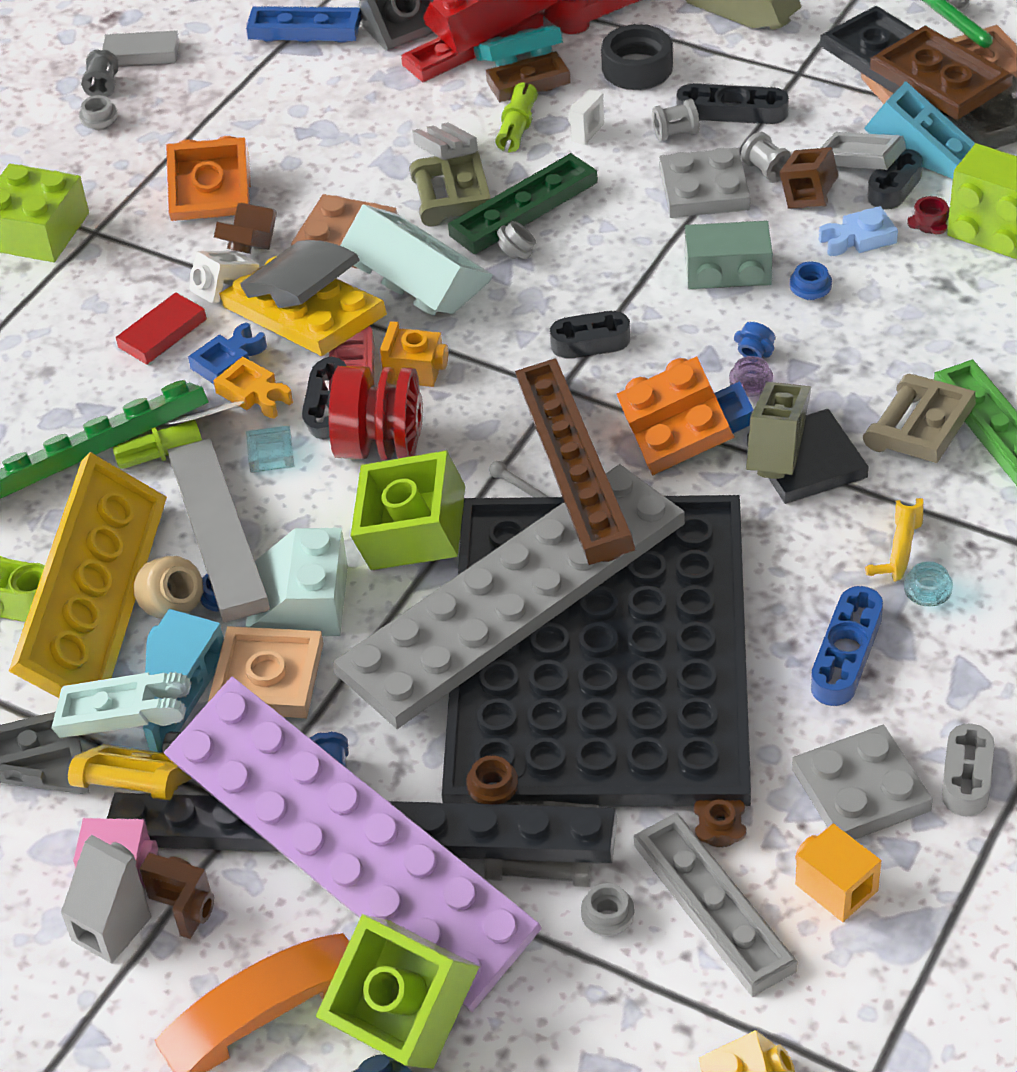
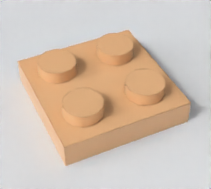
[208,626,324,718]

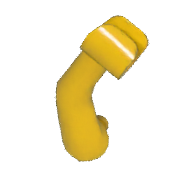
[865,498,924,582]

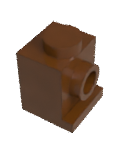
[779,147,839,209]

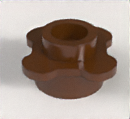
[694,800,747,848]

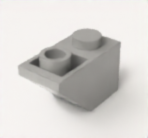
[61,835,152,964]

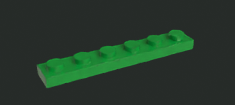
[0,380,209,499]

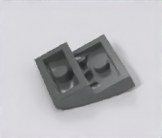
[240,240,360,308]

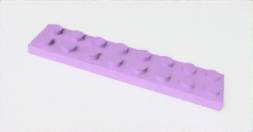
[163,676,542,1012]

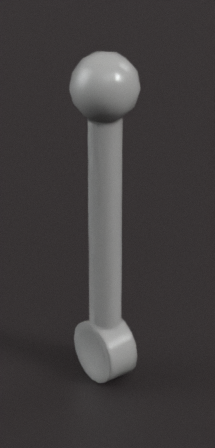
[489,461,549,497]

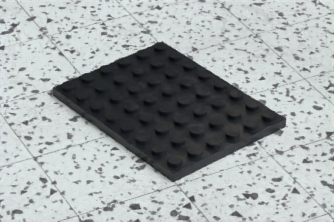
[441,495,751,807]

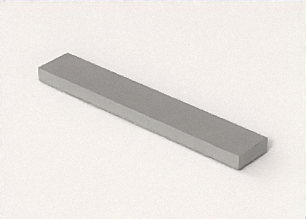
[167,438,270,623]

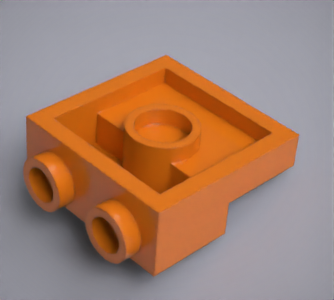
[166,136,251,221]
[616,356,735,476]

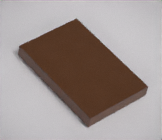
[870,25,1013,120]

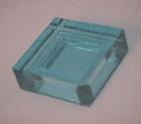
[246,425,295,473]

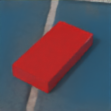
[116,292,207,365]

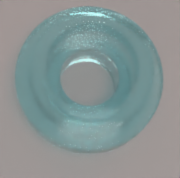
[904,562,953,606]

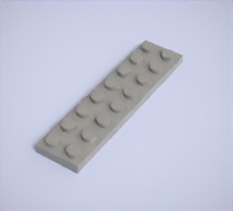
[333,464,684,729]

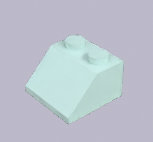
[246,528,348,636]

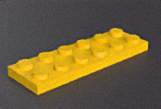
[9,452,167,698]

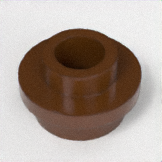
[466,756,518,804]

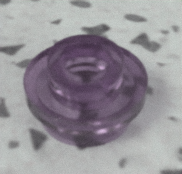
[729,356,773,396]

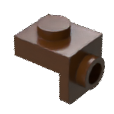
[214,203,277,254]
[139,852,214,939]

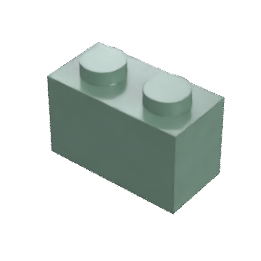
[685,220,773,289]

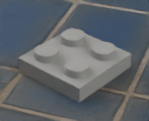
[659,148,750,218]
[792,724,933,839]

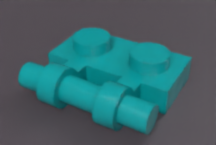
[474,25,563,66]

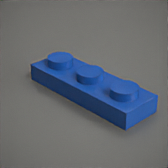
[246,6,361,43]

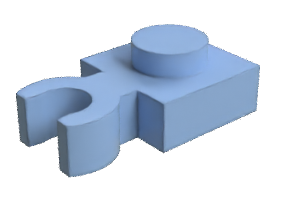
[819,206,898,256]

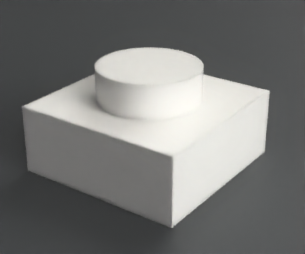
[568,89,604,145]

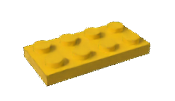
[219,256,387,356]

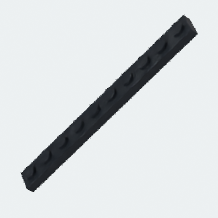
[107,792,617,864]

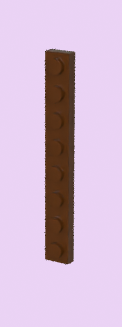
[515,358,636,565]

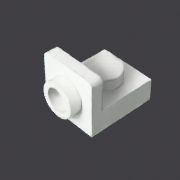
[189,251,260,303]

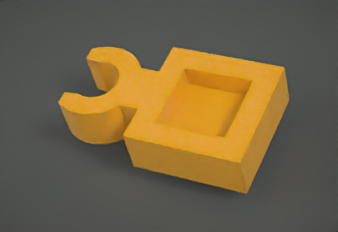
[213,357,293,418]

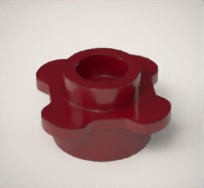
[907,196,950,234]

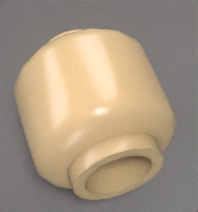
[134,556,203,619]

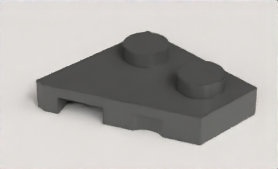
[0,712,90,794]

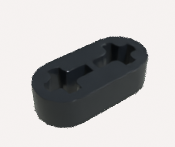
[867,149,923,210]
[550,311,630,359]
[302,357,346,439]

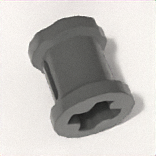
[81,49,119,97]

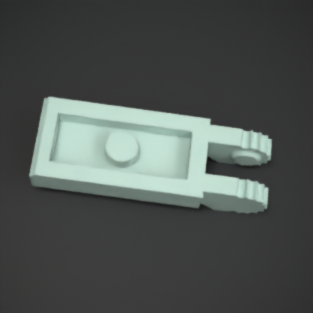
[52,672,191,738]

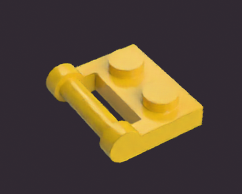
[68,744,192,800]

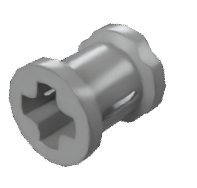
[652,99,699,141]
[741,132,792,182]

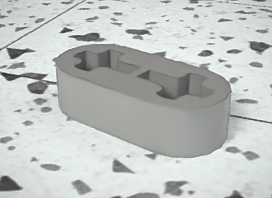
[942,724,994,816]

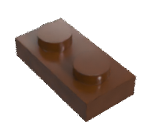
[486,51,571,103]

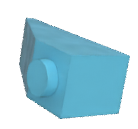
[863,81,975,179]
[143,609,224,753]

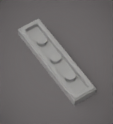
[634,813,798,997]

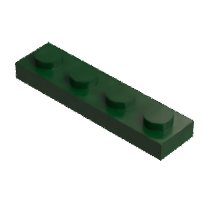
[448,153,598,255]

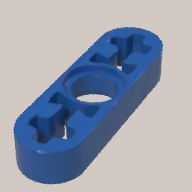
[811,586,883,706]

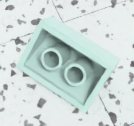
[340,204,493,316]

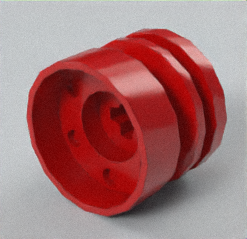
[329,366,423,460]

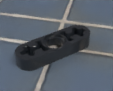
[676,83,789,124]

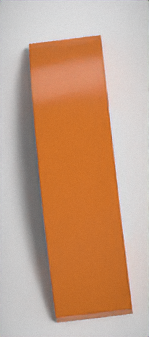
[155,933,349,1072]

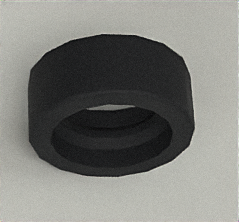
[601,24,673,90]

